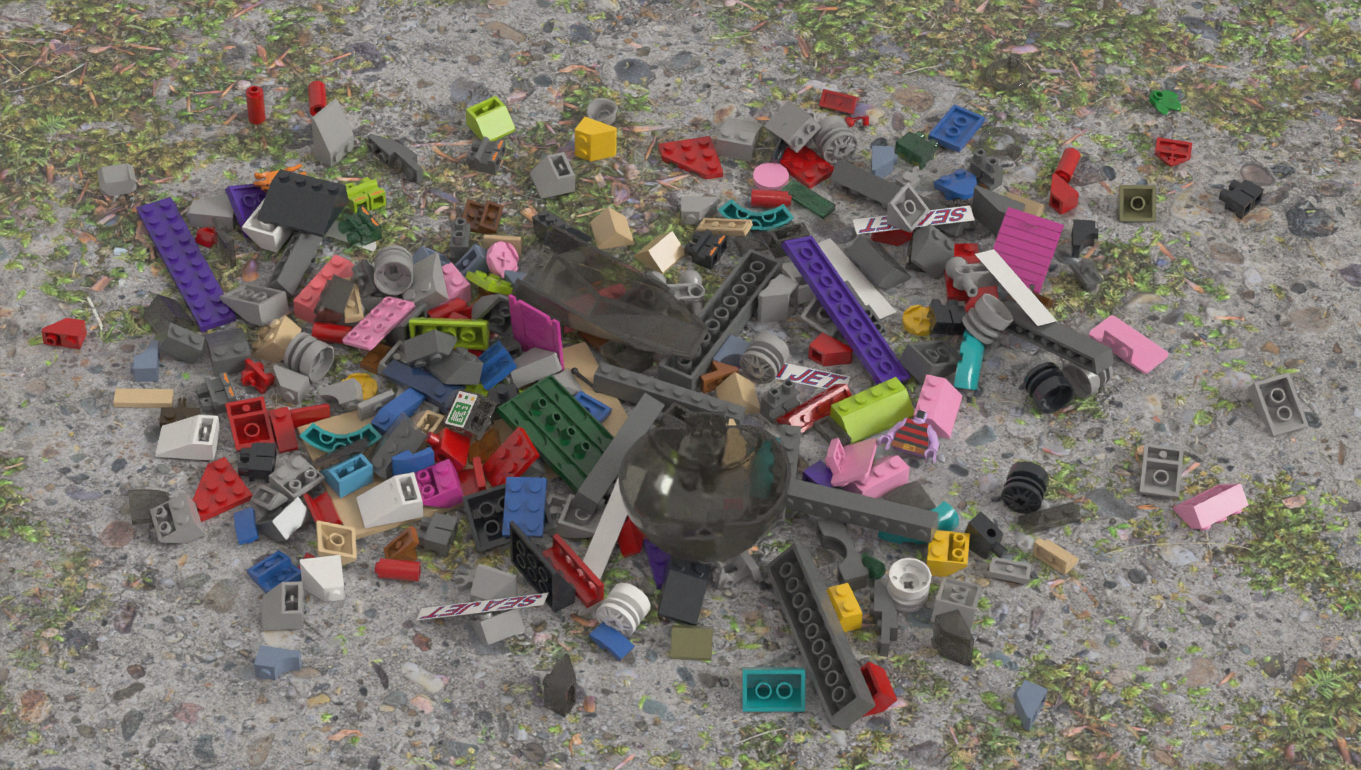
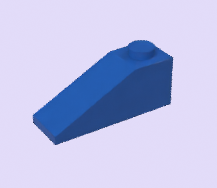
[371,388,426,437]

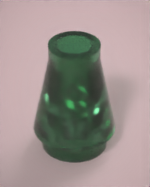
[861,552,886,579]

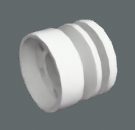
[887,558,931,612]
[596,583,650,638]

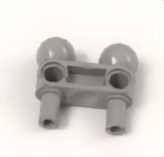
[945,256,1008,297]
[652,269,705,324]

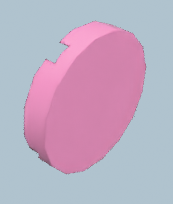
[753,163,789,191]
[486,241,519,278]

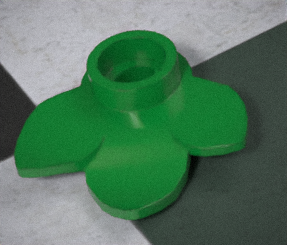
[1149,90,1182,116]

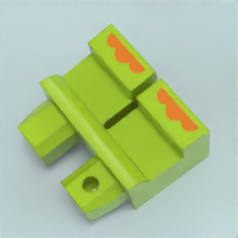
[345,177,386,216]

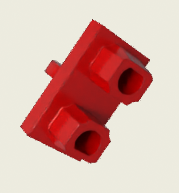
[241,358,275,394]

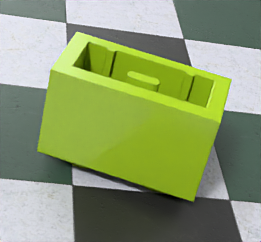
[466,95,516,141]

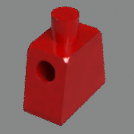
[424,428,471,473]

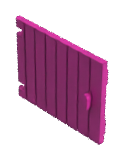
[993,207,1064,294]
[508,294,564,371]

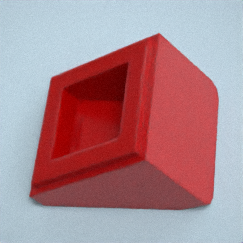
[195,227,222,248]

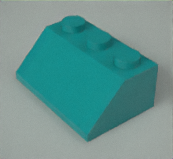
[742,667,805,712]

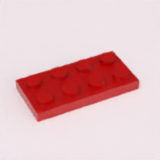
[943,243,980,301]

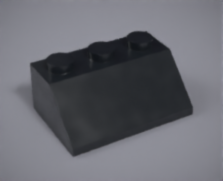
[532,211,592,253]

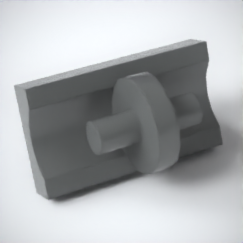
[1070,258,1103,292]
[351,259,379,298]

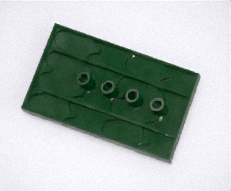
[494,374,637,493]

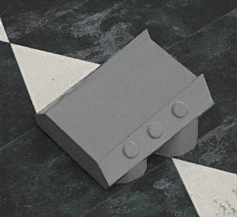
[97,163,137,196]

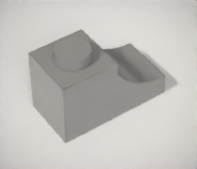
[318,378,364,411]

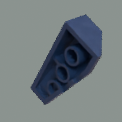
[381,360,466,415]

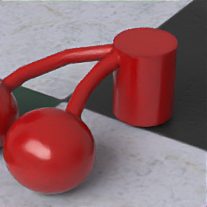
[845,115,869,128]

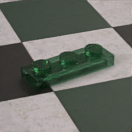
[782,179,836,219]

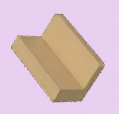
[1033,538,1078,575]

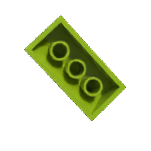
[409,317,490,350]
[830,377,915,444]

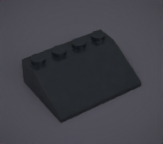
[257,169,348,237]
[462,473,555,553]
[509,521,576,613]

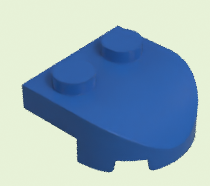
[933,169,977,201]

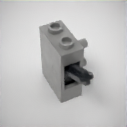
[764,101,821,163]

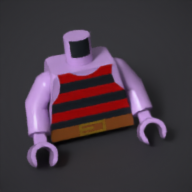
[878,410,939,463]

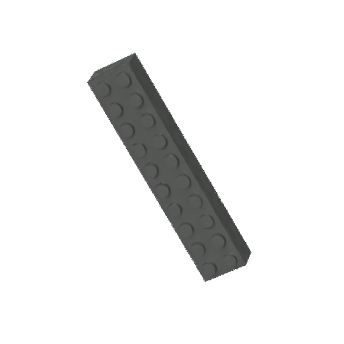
[658,249,783,391]
[765,543,876,730]

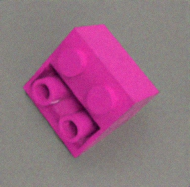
[414,459,464,509]

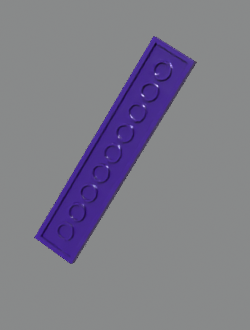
[136,197,236,332]
[781,236,911,385]

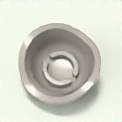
[587,98,618,125]

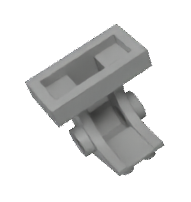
[709,539,762,589]

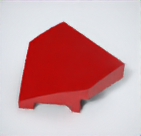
[1155,137,1193,167]

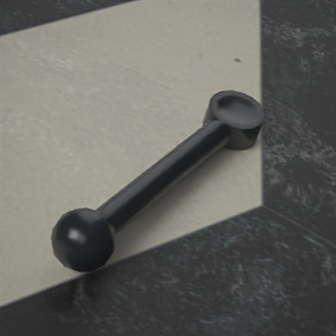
[571,367,599,393]

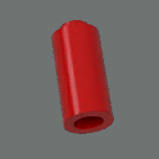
[308,81,327,116]
[245,86,266,124]
[1054,148,1081,183]
[751,189,792,209]
[427,297,467,319]
[312,322,353,345]
[375,558,421,582]

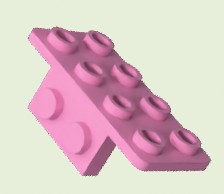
[342,296,415,350]
[1089,315,1169,374]
[825,438,878,487]

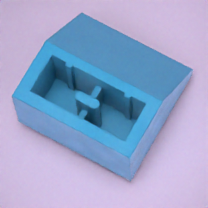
[319,453,374,498]

